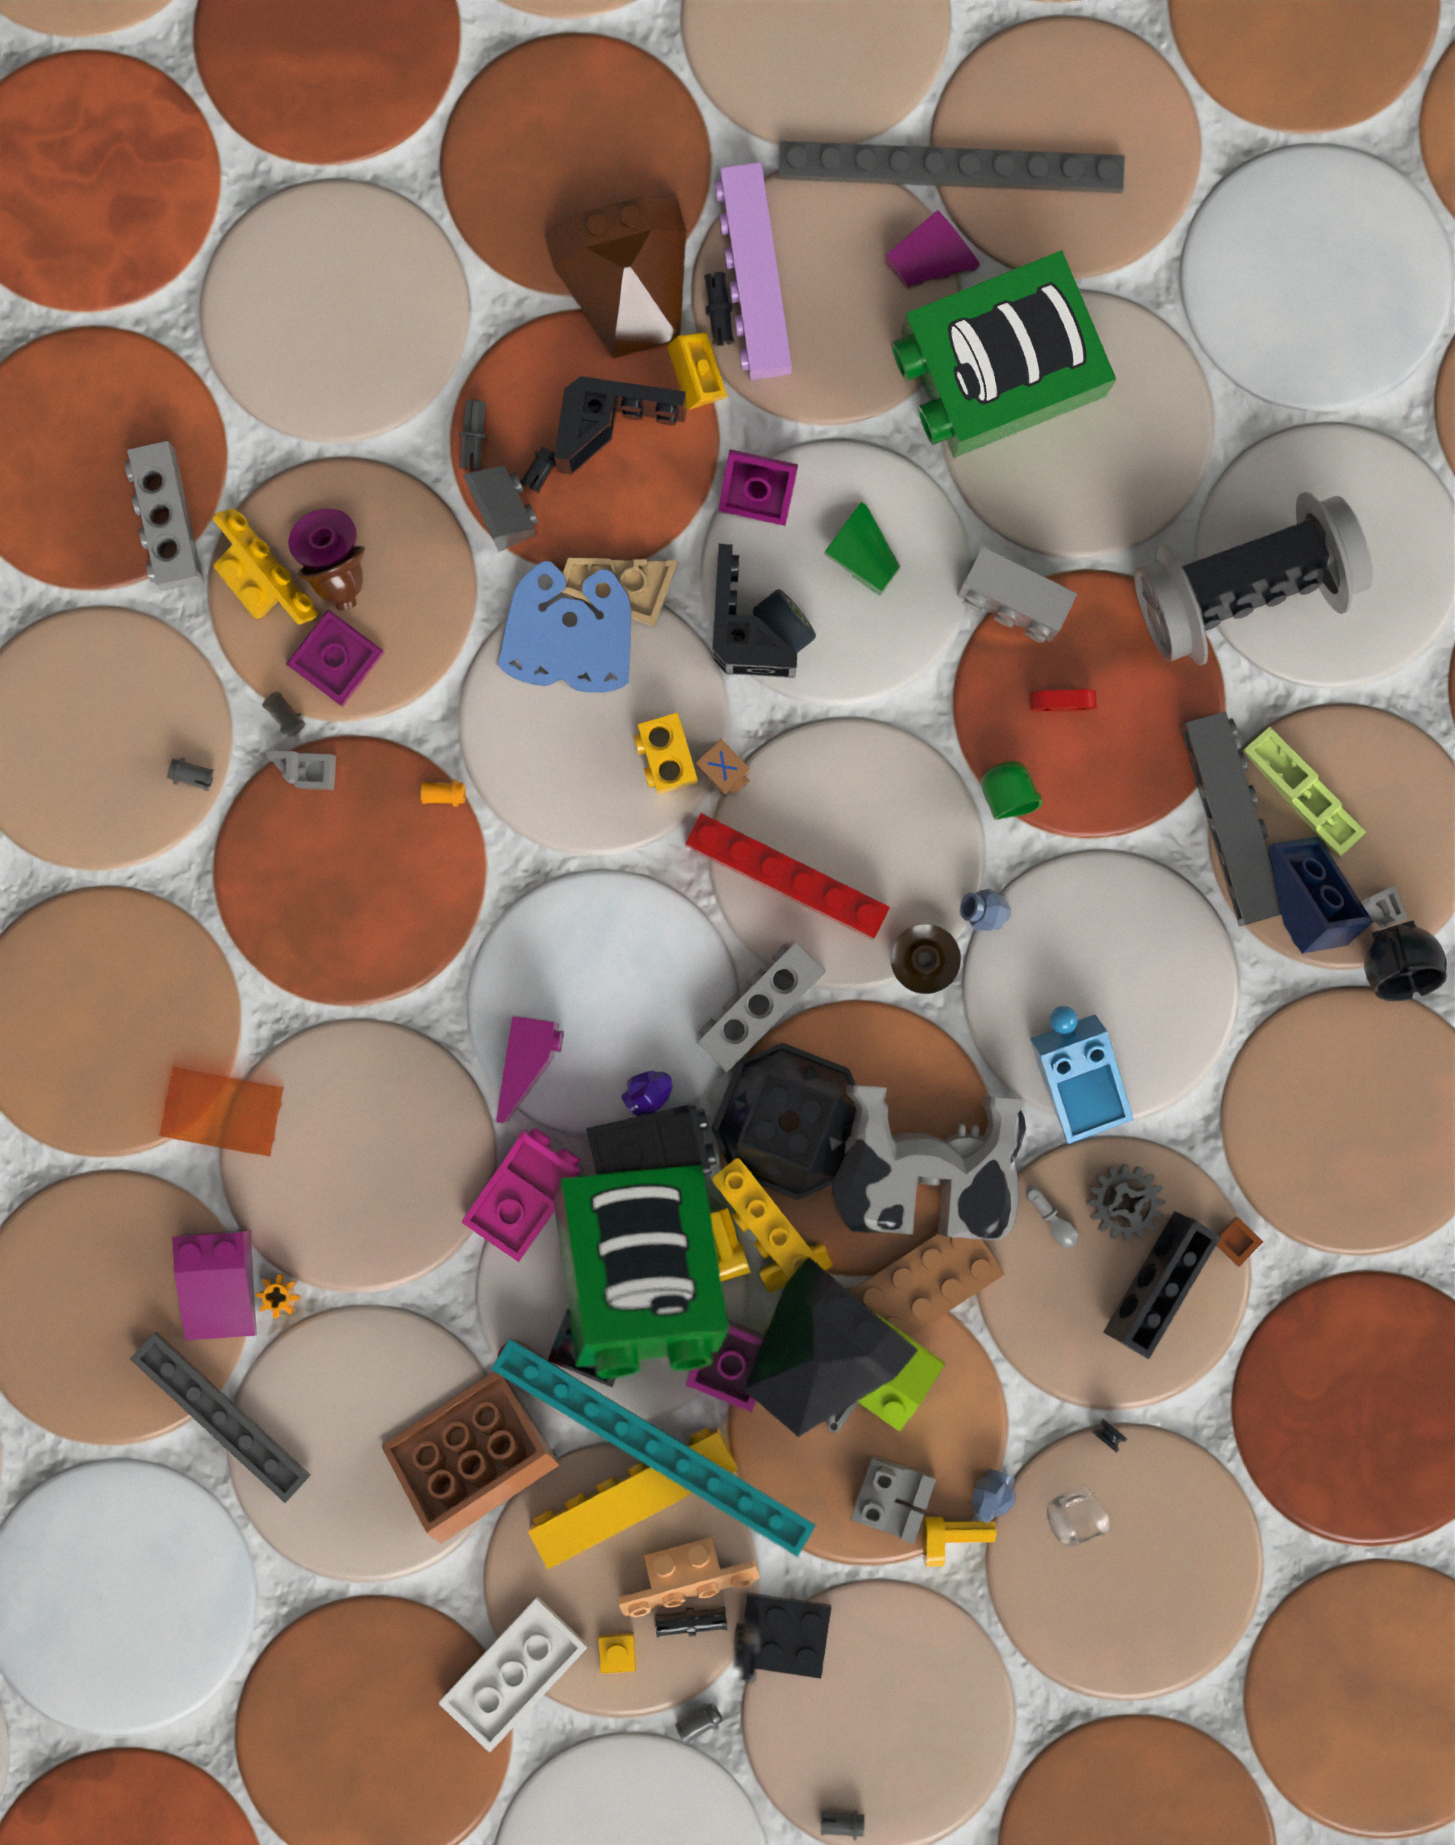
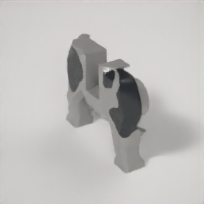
[832,1085,1026,1240]

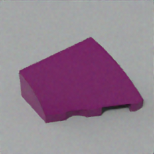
[885,210,980,288]

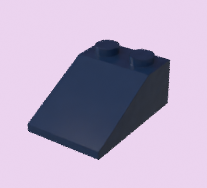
[1269,837,1373,954]

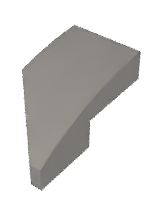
[265,750,337,790]
[1361,885,1408,929]

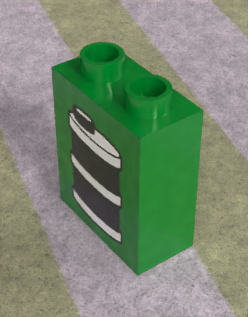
[891,250,1116,458]
[554,1165,729,1379]

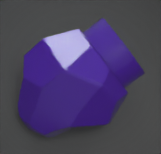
[621,1070,673,1116]

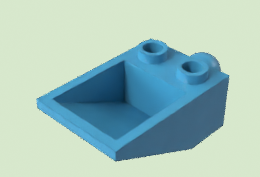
[1030,1006,1134,1144]

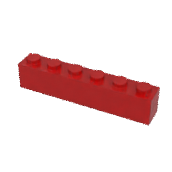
[685,813,890,940]

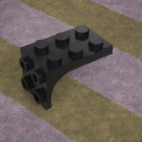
[586,1103,717,1175]

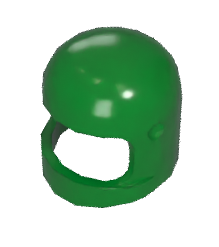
[981,760,1043,820]

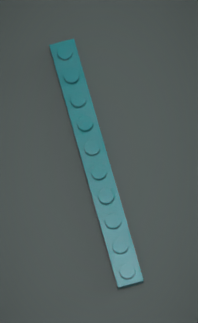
[491,1338,816,1557]

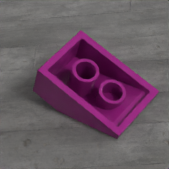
[496,1016,564,1123]
[172,1230,257,1340]

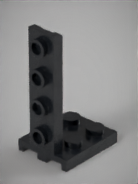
[734,1592,831,1682]

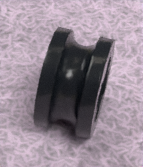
[1092,1419,1128,1453]

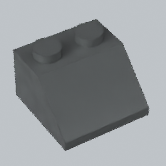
[463,466,539,552]

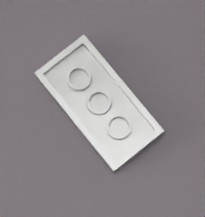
[438,1596,588,1753]

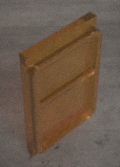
[159,1067,284,1156]

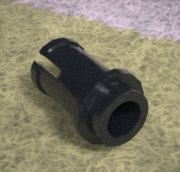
[520,447,557,494]

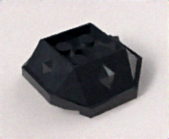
[711,1043,856,1200]

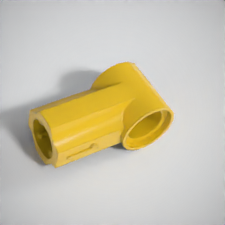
[710,1208,751,1282]

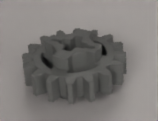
[1087,1164,1166,1241]

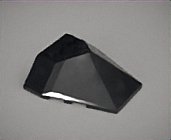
[743,1257,918,1437]

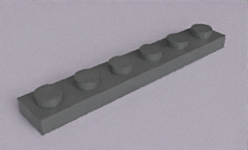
[130,1331,311,1503]

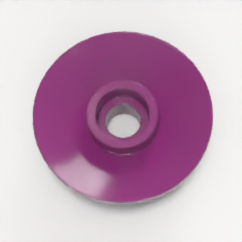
[288,508,357,569]

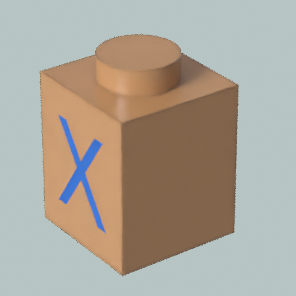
[696,739,750,796]

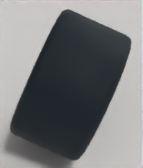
[752,589,816,653]

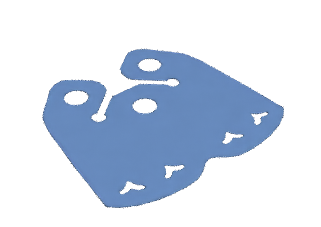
[498,561,631,693]

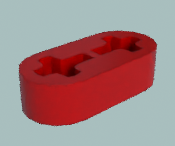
[1030,689,1097,712]

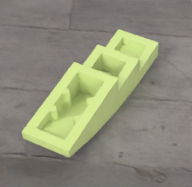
[1243,726,1366,858]

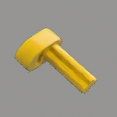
[922,1516,997,1567]

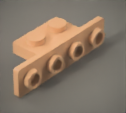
[618,1537,760,1617]

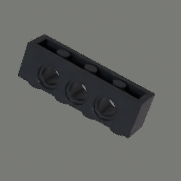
[1103,1211,1221,1359]

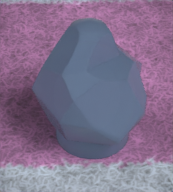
[960,889,1011,931]
[972,1469,1016,1523]

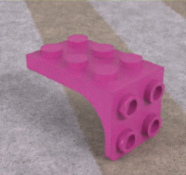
[461,1128,584,1262]

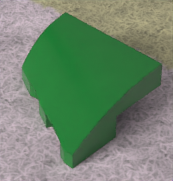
[824,502,901,596]

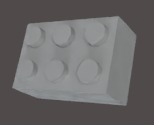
[958,546,1078,643]

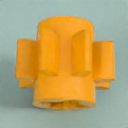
[255,1273,302,1319]

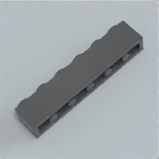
[1180,711,1282,927]

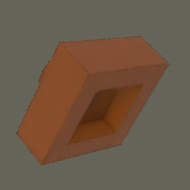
[1216,1216,1263,1267]

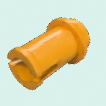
[421,779,466,807]

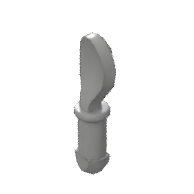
[1026,1185,1078,1248]

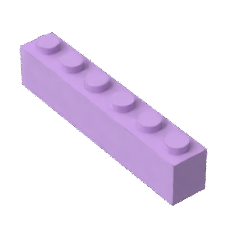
[714,162,792,380]

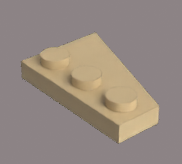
[560,558,679,627]

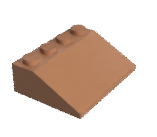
[381,1372,560,1544]

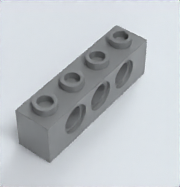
[125,441,204,591]
[697,942,826,1072]

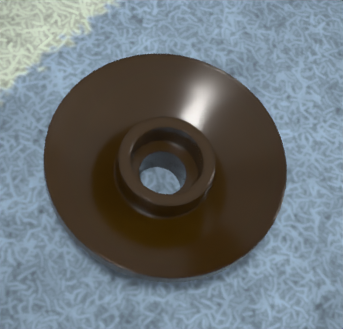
[891,924,961,994]

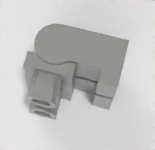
[850,1456,936,1545]

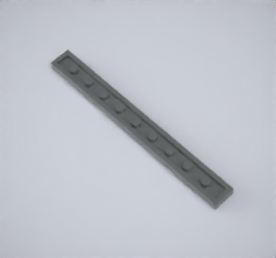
[779,141,1125,193]

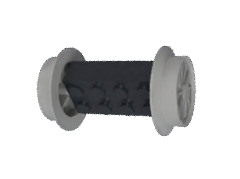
[1134,492,1373,666]

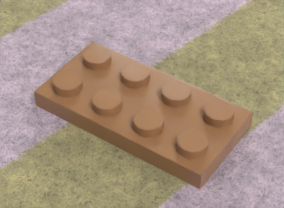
[849,1233,1005,1337]

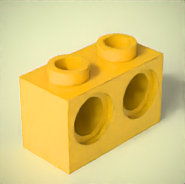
[633,712,698,795]

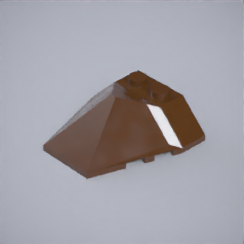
[545,196,687,358]

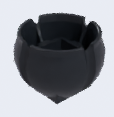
[1364,920,1447,1001]

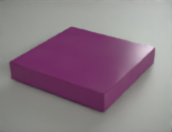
[286,609,385,707]

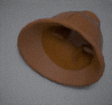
[298,546,365,611]

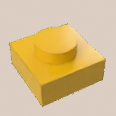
[598,1633,636,1674]

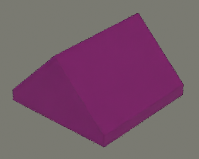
[718,449,798,526]

